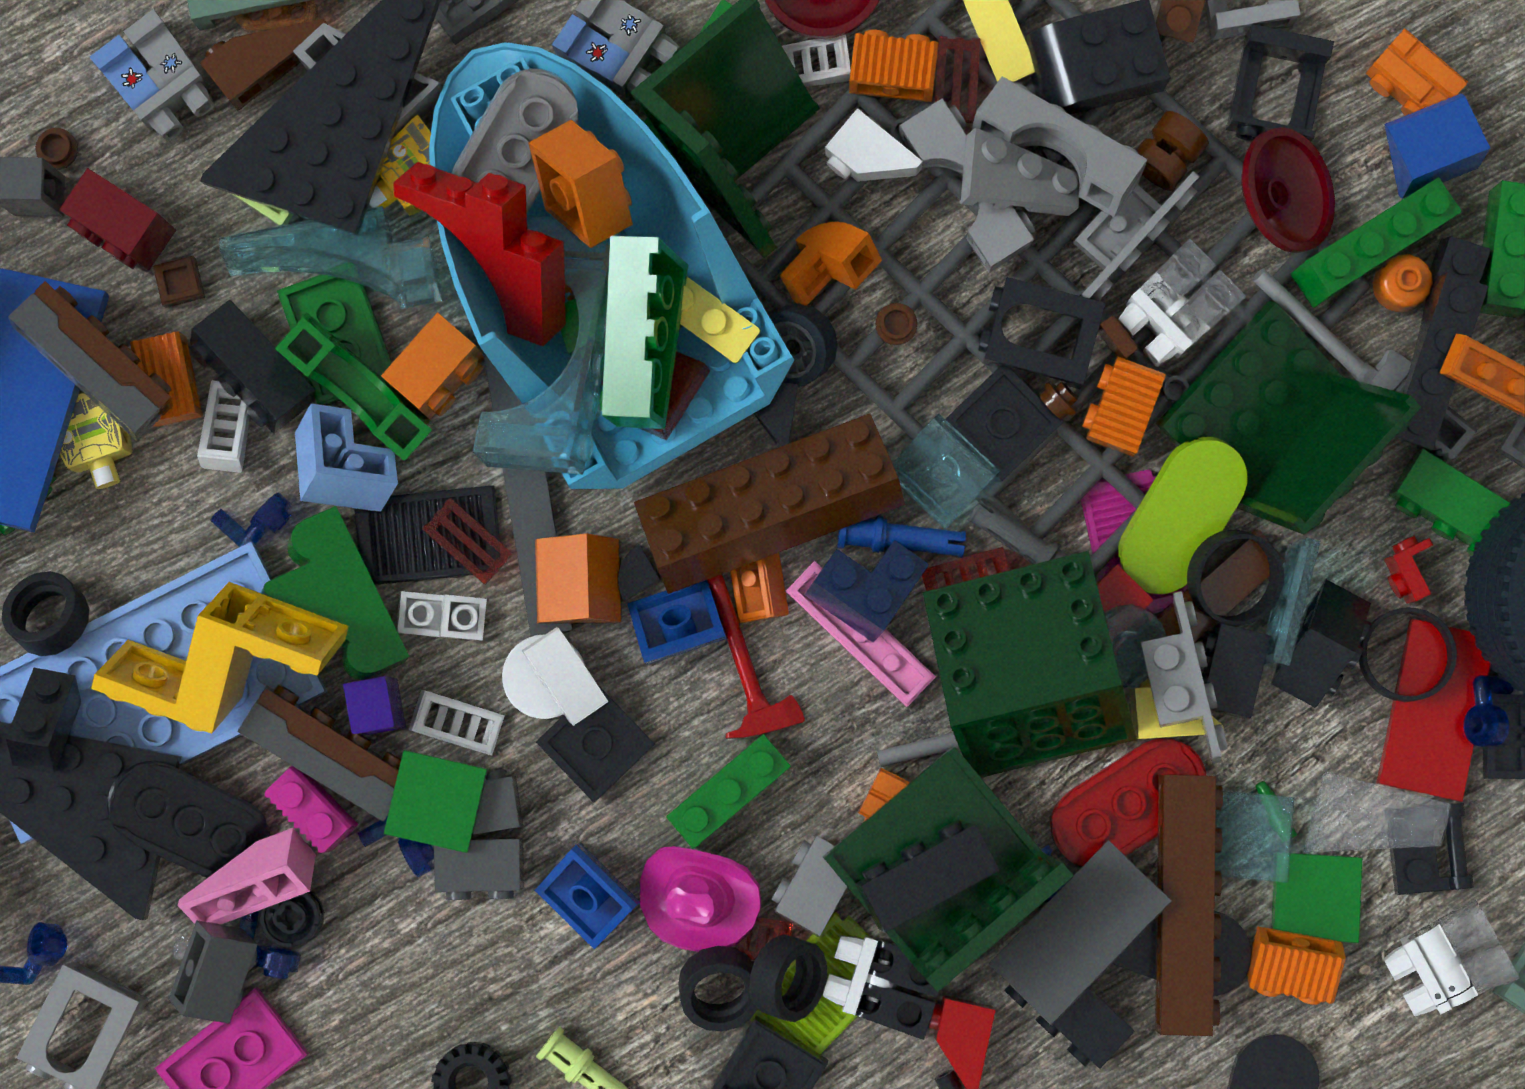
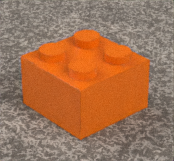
[528,120,633,248]
[381,312,484,420]

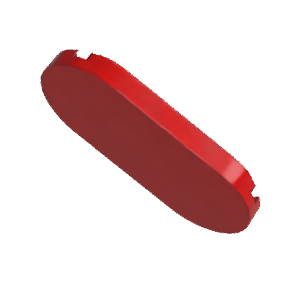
[1050,738,1206,867]

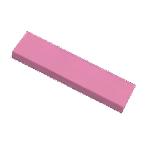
[786,561,936,707]

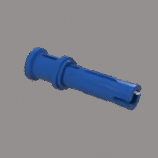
[837,515,966,558]

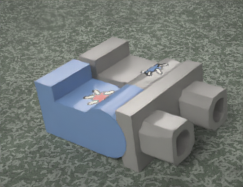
[552,0,680,98]
[90,9,215,141]

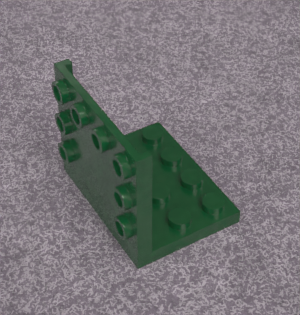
[631,0,820,258]
[1156,301,1421,535]
[922,551,1137,778]
[823,746,1074,993]

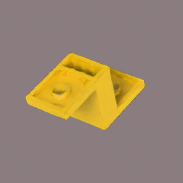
[91,582,349,734]

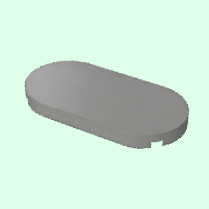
[451,69,578,212]

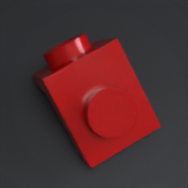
[1384,535,1433,604]

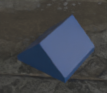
[1384,93,1490,199]
[627,580,727,665]
[534,843,640,949]

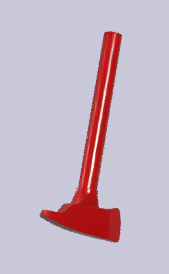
[707,574,805,739]

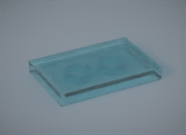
[1264,537,1321,669]

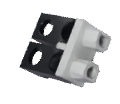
[823,935,939,1040]

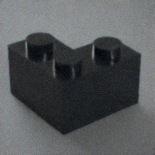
[1271,579,1371,708]

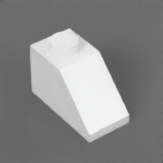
[825,108,923,182]

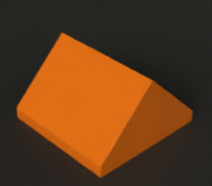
[535,533,621,623]

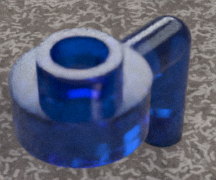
[210,492,292,547]
[1464,675,1514,747]
[357,816,434,878]
[239,910,301,979]
[0,922,67,985]

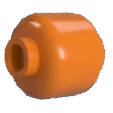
[1373,254,1433,312]

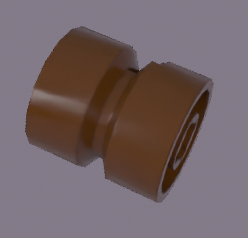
[1136,111,1209,191]

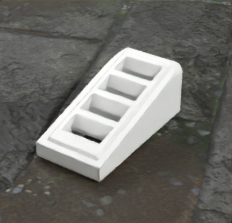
[782,34,851,87]
[197,380,250,473]
[409,690,505,756]

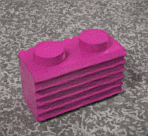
[264,766,359,853]

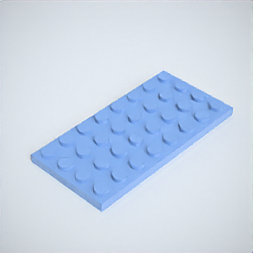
[0,542,327,844]

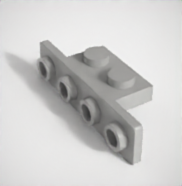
[1073,171,1200,301]
[1141,591,1227,764]

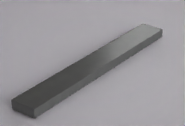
[483,352,573,637]

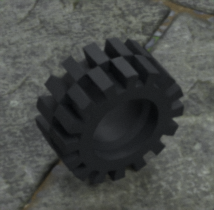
[431,1042,511,1089]

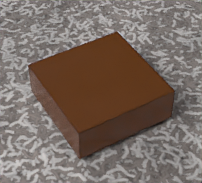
[153,256,205,308]
[1098,316,1138,360]

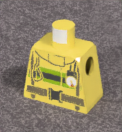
[59,393,132,489]

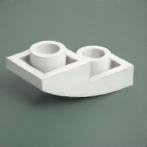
[396,591,487,641]
[522,627,608,726]

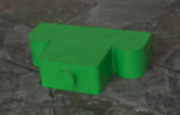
[261,506,410,680]

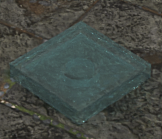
[893,413,1000,530]
[1215,791,1295,883]

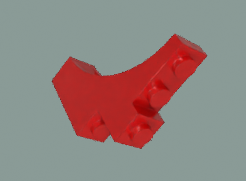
[393,162,566,346]

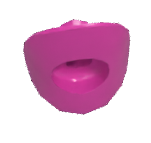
[640,846,762,952]

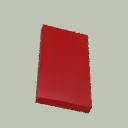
[1376,619,1490,802]

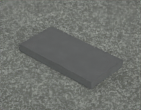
[989,840,1172,1026]

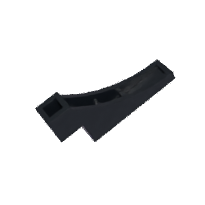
[1394,236,1491,449]

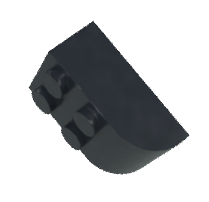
[1025,0,1171,115]

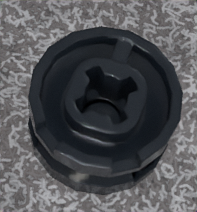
[260,891,325,947]

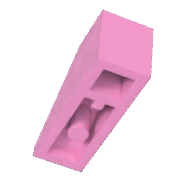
[178,828,316,925]

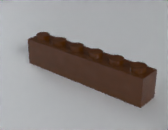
[1155,774,1223,1036]

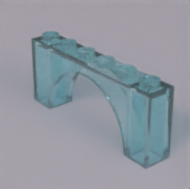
[473,215,628,475]

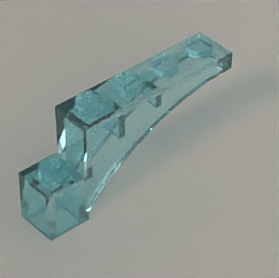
[219,206,442,309]

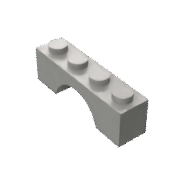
[971,76,1147,217]
[899,98,1035,273]

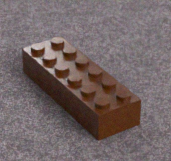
[634,413,905,594]

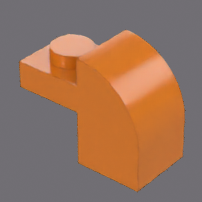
[780,222,882,306]

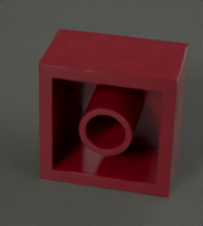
[59,168,176,271]

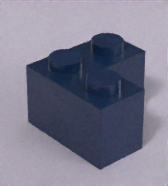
[804,540,929,643]

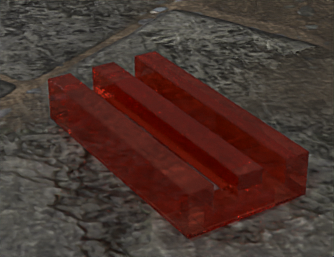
[934,36,981,124]
[422,498,513,585]

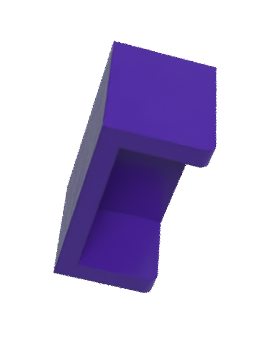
[343,676,406,735]

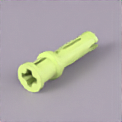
[536,1026,629,1089]

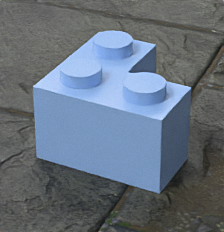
[295,403,398,512]

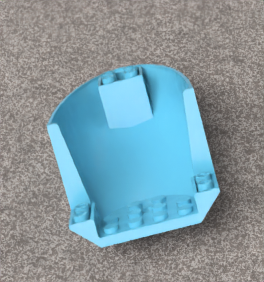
[429,42,794,489]

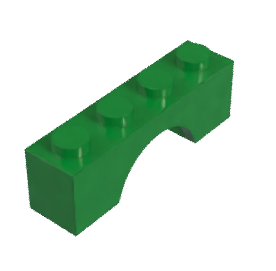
[1290,177,1462,308]
[275,313,434,461]

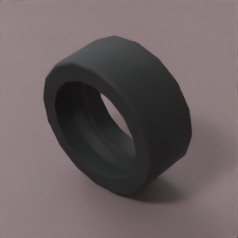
[1,571,89,656]
[750,934,827,1022]
[678,946,758,1032]

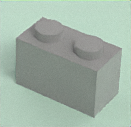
[771,836,847,937]

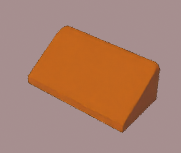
[730,553,789,623]

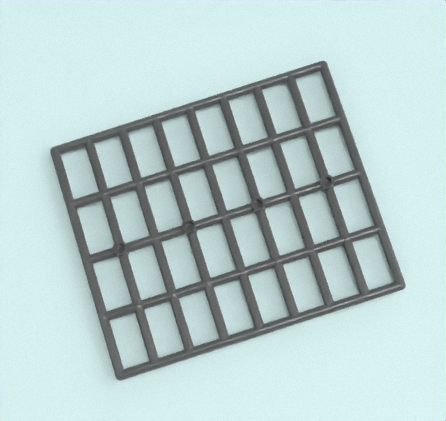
[717,0,1370,576]

